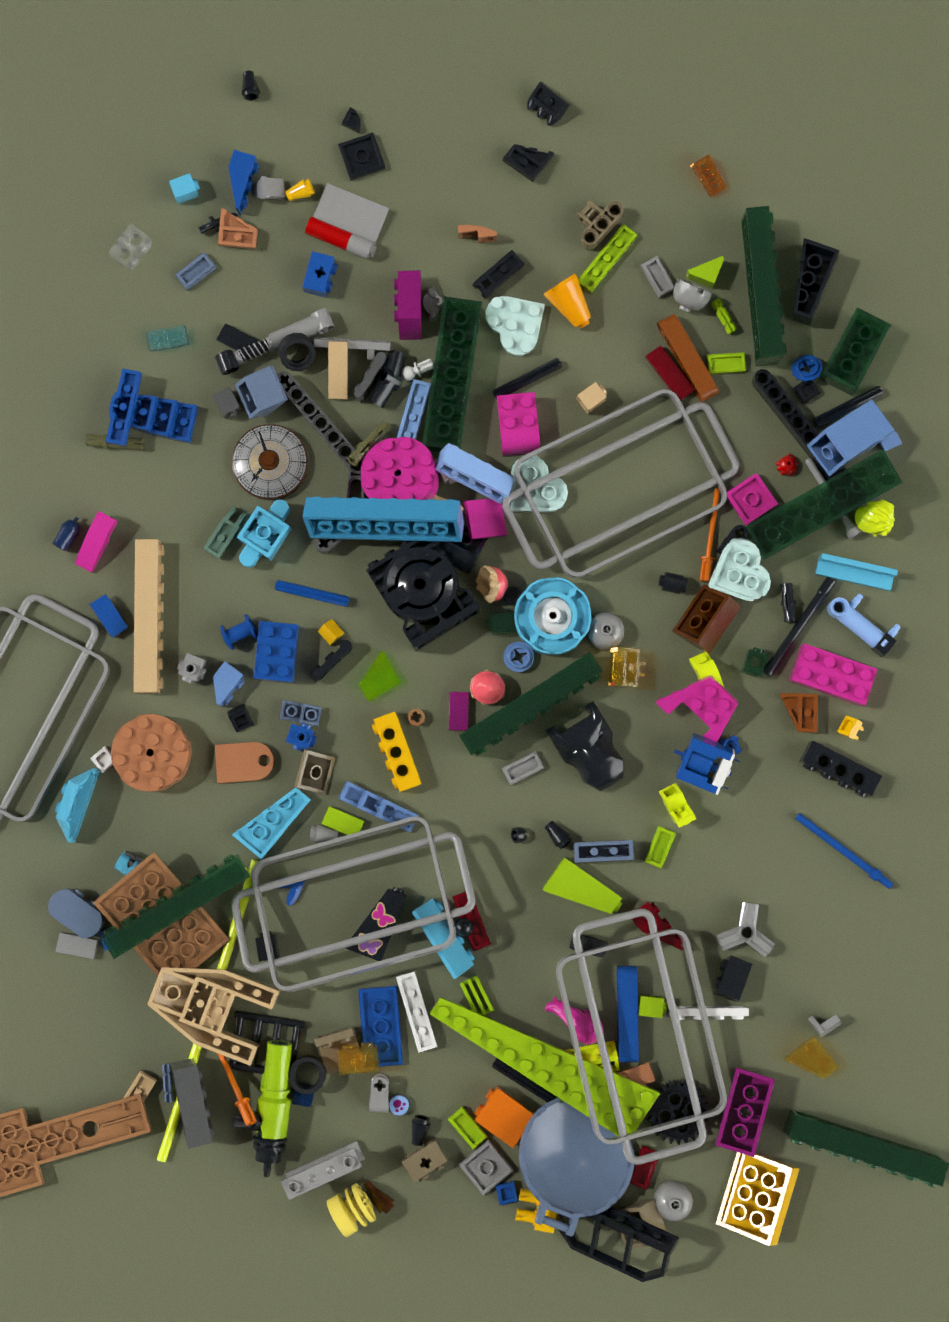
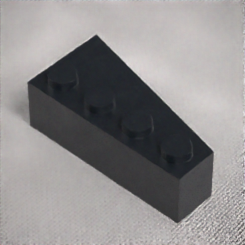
[793,238,840,326]

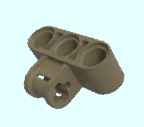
[576,201,624,251]

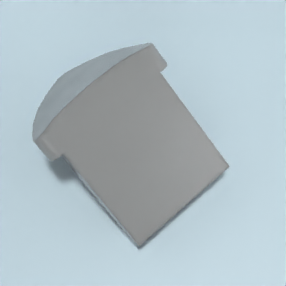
[254,176,286,199]
[808,1015,841,1038]

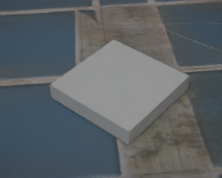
[459,1139,514,1196]

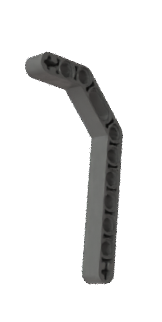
[277,371,365,554]

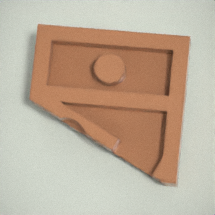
[218,208,258,249]

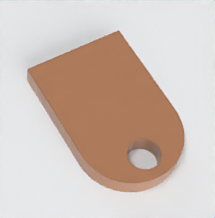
[215,742,274,783]

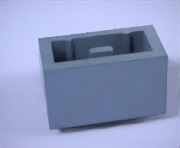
[235,365,288,419]

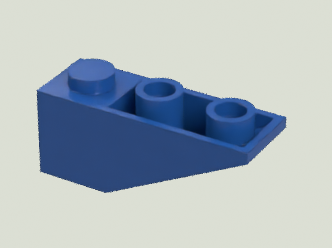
[228,150,259,215]

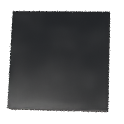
[338,133,386,181]

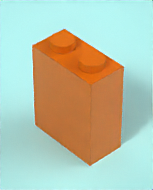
[474,1085,535,1148]

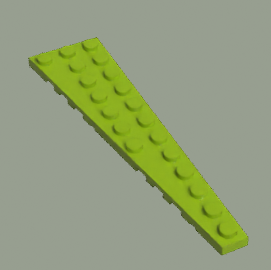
[430,996,660,1136]

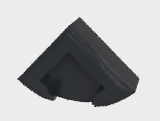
[342,107,361,133]

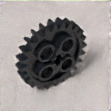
[647,1079,709,1145]

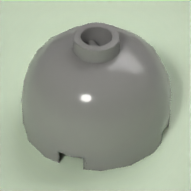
[673,278,713,313]
[587,612,625,651]
[654,1180,693,1222]

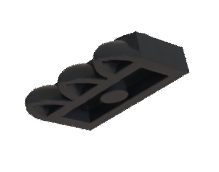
[527,81,571,126]

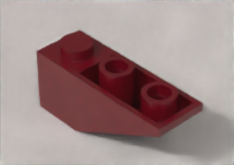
[632,901,684,951]

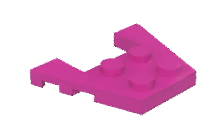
[656,675,738,742]

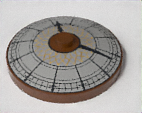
[232,424,308,500]

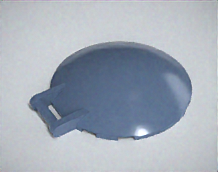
[519,1098,634,1237]

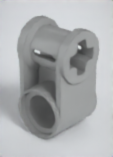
[369,1073,389,1113]

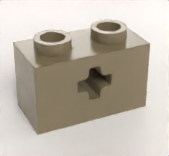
[402,1138,448,1182]

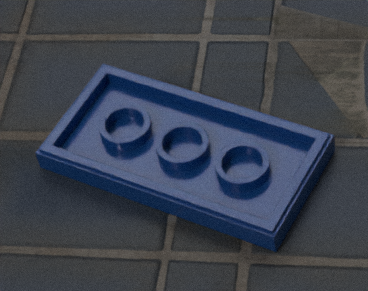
[358,986,403,1068]

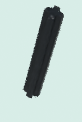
[493,358,562,400]
[813,386,884,427]
[492,1058,558,1103]

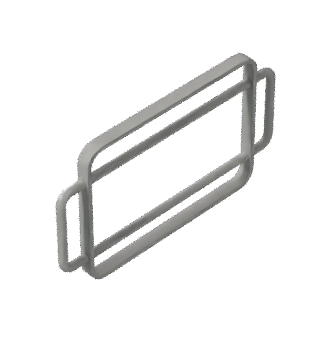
[502,389,740,578]
[0,594,110,821]
[231,817,475,992]
[556,909,727,1165]

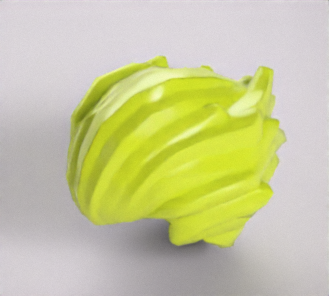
[855,500,895,537]

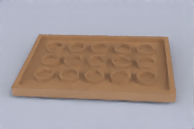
[93,851,230,976]

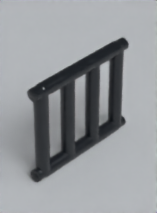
[227,1011,305,1077]

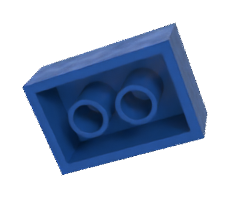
[253,621,300,683]

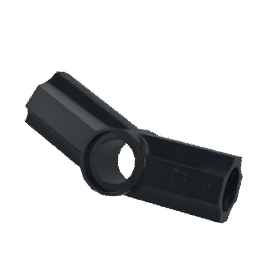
[369,350,406,408]

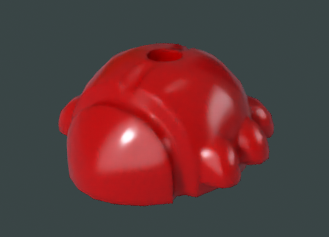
[776,453,799,476]

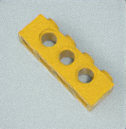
[372,711,422,792]

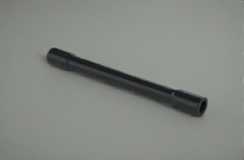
[762,577,836,677]

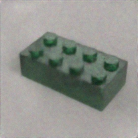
[818,307,891,396]

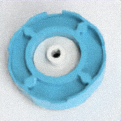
[514,577,592,656]

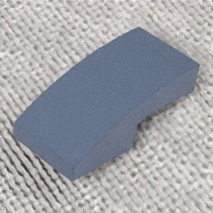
[279,700,322,726]

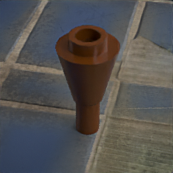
[364,1180,395,1214]

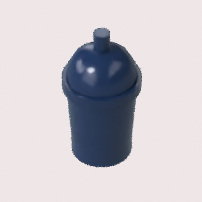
[52,517,79,551]

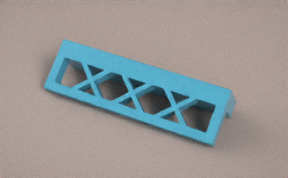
[815,553,898,591]

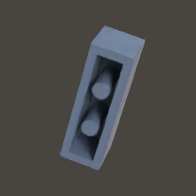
[573,840,634,862]

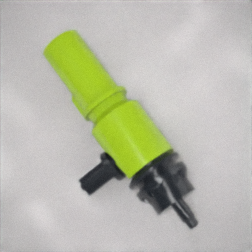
[232,1040,292,1177]

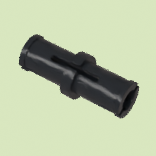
[780,583,796,623]

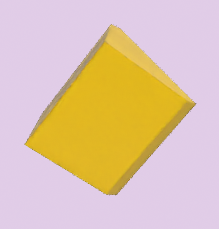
[318,619,345,646]

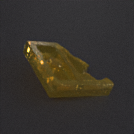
[784,1035,839,1079]

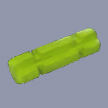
[711,299,737,334]

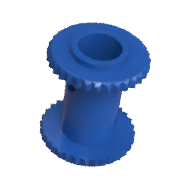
[220,614,258,650]

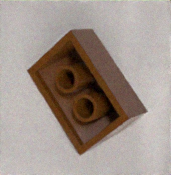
[673,584,741,654]

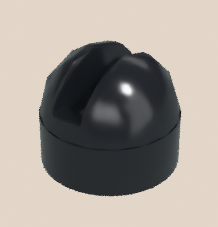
[511,827,527,843]

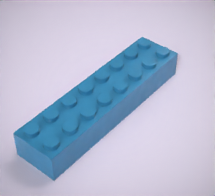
[303,496,464,542]

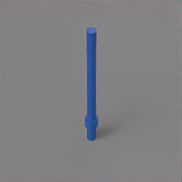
[795,813,893,889]

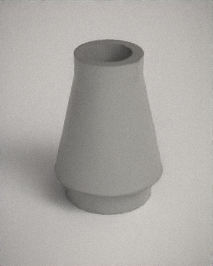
[309,824,338,843]

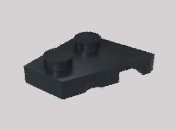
[503,144,554,182]

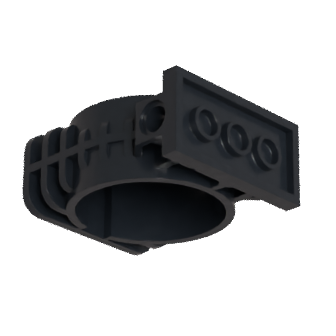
[366,540,480,652]

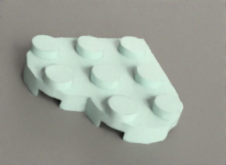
[486,296,545,357]
[510,456,568,512]
[708,538,771,601]

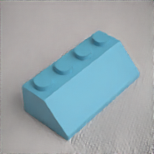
[412,898,475,979]

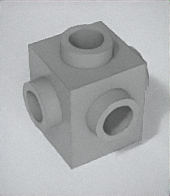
[177,653,208,684]

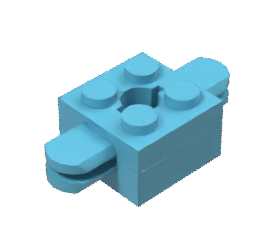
[237,500,292,568]

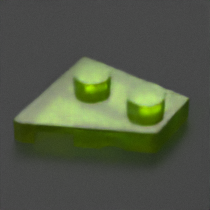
[359,651,401,702]

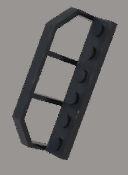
[557,1206,679,1282]

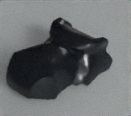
[545,701,624,791]

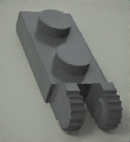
[354,352,387,403]

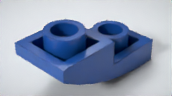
[89,594,128,638]

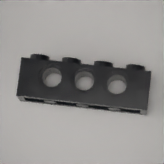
[799,740,882,798]

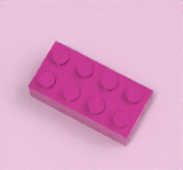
[788,643,878,707]

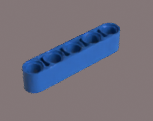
[617,966,639,1062]

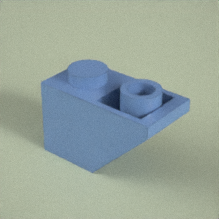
[213,661,245,707]

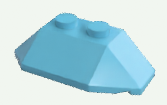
[55,768,100,843]

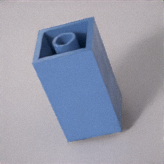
[807,399,894,476]

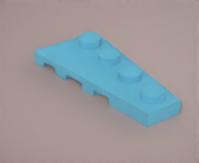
[232,788,311,859]

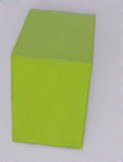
[686,256,724,288]

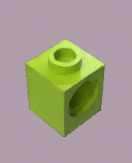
[638,994,667,1018]

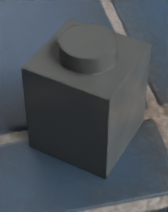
[213,387,242,419]

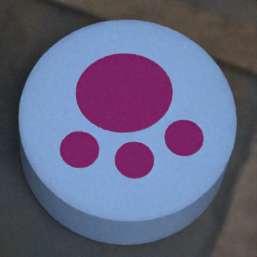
[389,1095,409,1115]

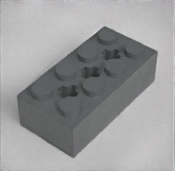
[170,1058,214,1149]

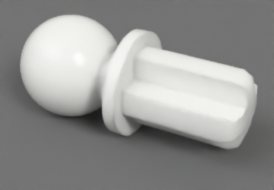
[401,359,435,381]

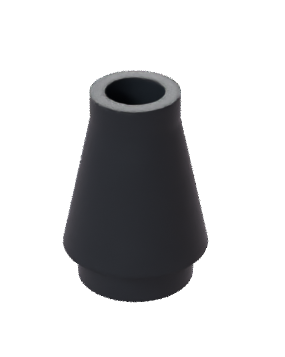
[242,70,260,101]
[545,821,572,850]
[411,1115,431,1146]

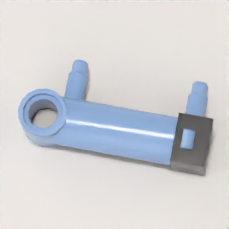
[827,594,901,657]

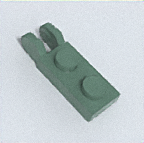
[203,506,247,560]

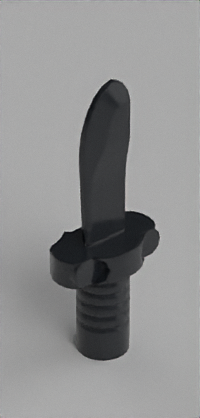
[198,213,238,234]

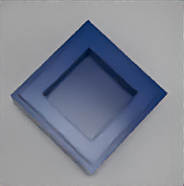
[496,1180,519,1205]

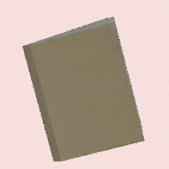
[294,749,335,795]

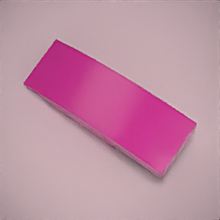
[75,511,118,573]

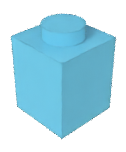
[169,173,200,204]

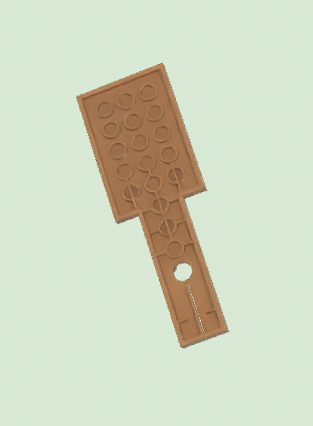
[0,1093,152,1197]

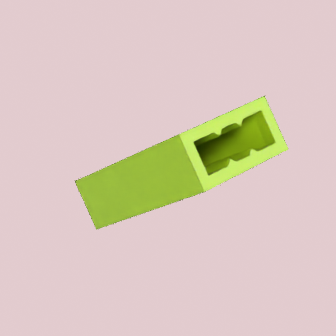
[542,857,623,914]

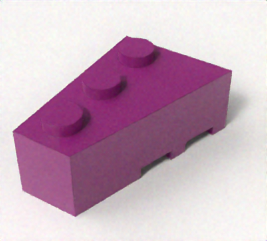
[394,270,422,340]

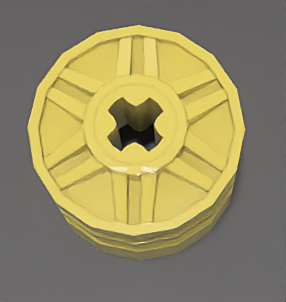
[326,1183,376,1238]

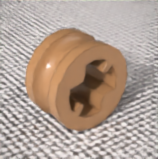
[408,709,425,726]

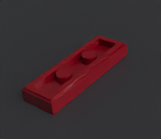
[645,345,695,401]
[452,891,491,951]

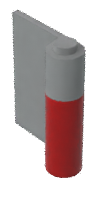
[305,183,390,259]

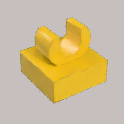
[837,716,864,740]

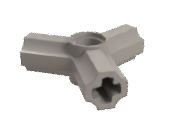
[716,902,775,957]

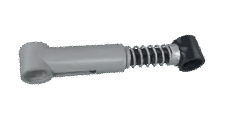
[215,308,335,375]

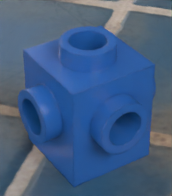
[285,723,317,752]

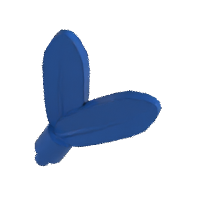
[277,870,311,906]

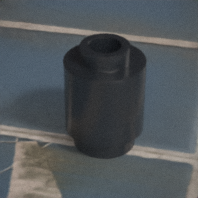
[658,572,688,594]

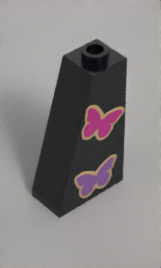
[345,886,407,961]

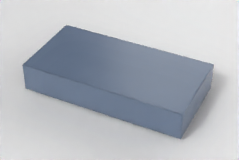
[175,252,217,291]

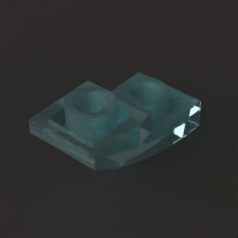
[146,325,190,351]

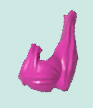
[545,996,604,1045]

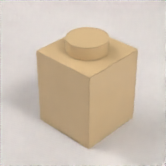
[576,382,607,414]

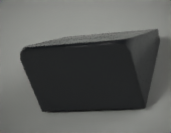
[227,704,254,732]

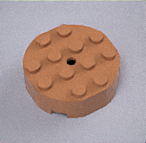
[111,714,192,792]

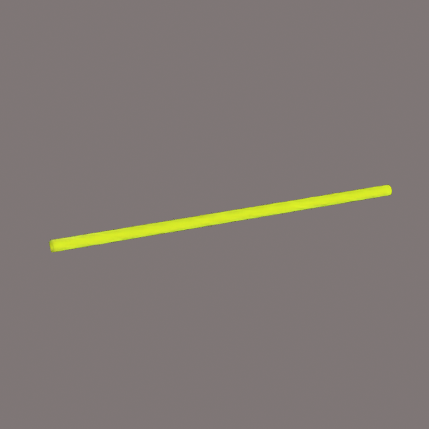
[157,859,259,1162]

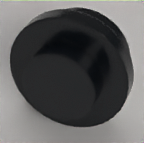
[503,586,522,606]

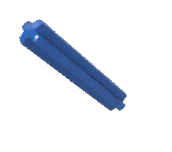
[275,580,350,607]

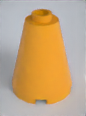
[543,274,591,329]

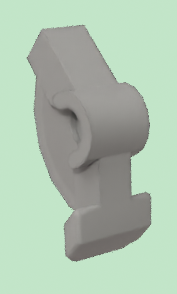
[423,287,444,322]

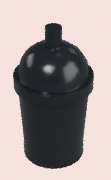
[454,918,474,938]

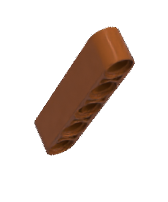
[657,314,719,403]

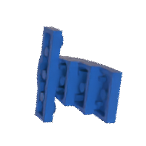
[105,369,199,447]

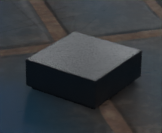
[793,380,820,404]

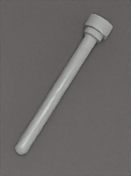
[806,458,862,540]

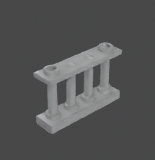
[281,1140,365,1200]

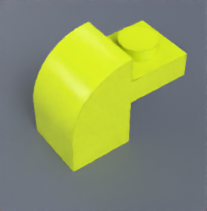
[689,652,724,687]
[658,783,696,828]

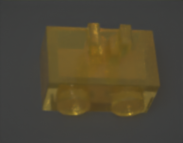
[608,647,645,688]
[337,1042,380,1075]

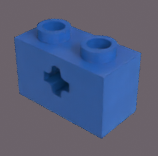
[302,251,338,298]

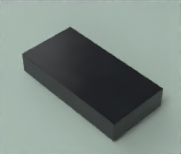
[216,323,258,351]

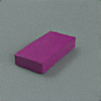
[449,692,469,731]

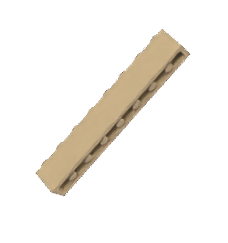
[134,539,164,694]

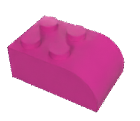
[497,392,540,456]

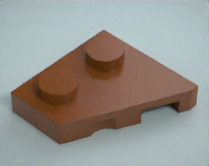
[780,693,818,733]

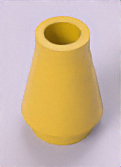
[285,179,315,201]

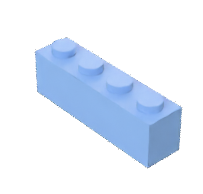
[435,443,514,504]

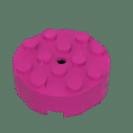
[361,437,439,500]

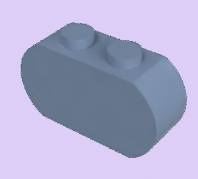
[48,888,106,938]

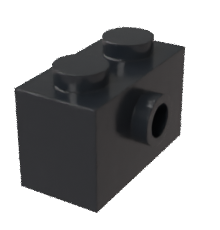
[713,955,753,1002]

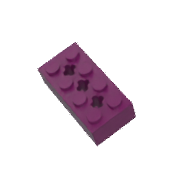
[715,1067,775,1157]

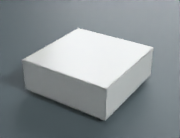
[90,746,113,773]

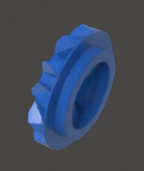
[792,355,822,383]

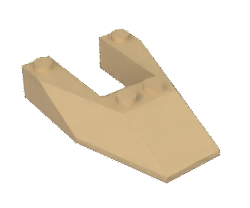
[147,967,281,1065]

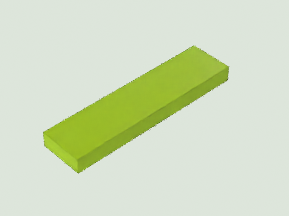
[578,224,638,294]

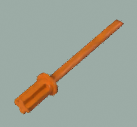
[700,488,720,582]
[217,1053,257,1126]

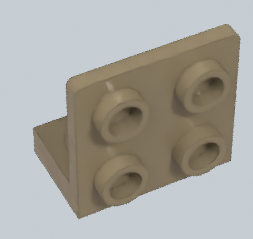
[314,1026,364,1075]

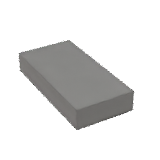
[640,256,675,298]
[501,751,544,785]
[55,932,99,959]

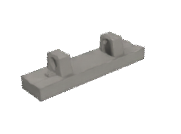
[314,337,391,360]

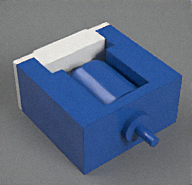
[674,733,740,795]

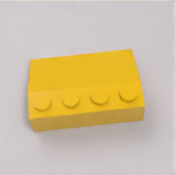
[716,1152,800,1246]

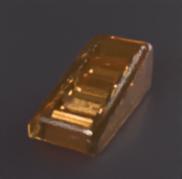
[690,154,727,197]

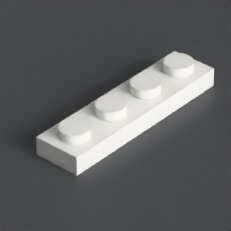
[396,971,437,1053]
[669,1006,749,1020]

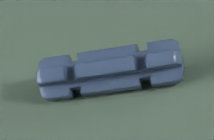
[162,1063,176,1103]

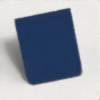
[292,1083,314,1107]

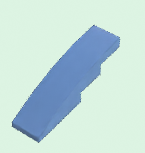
[338,781,419,833]

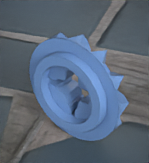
[503,642,534,672]

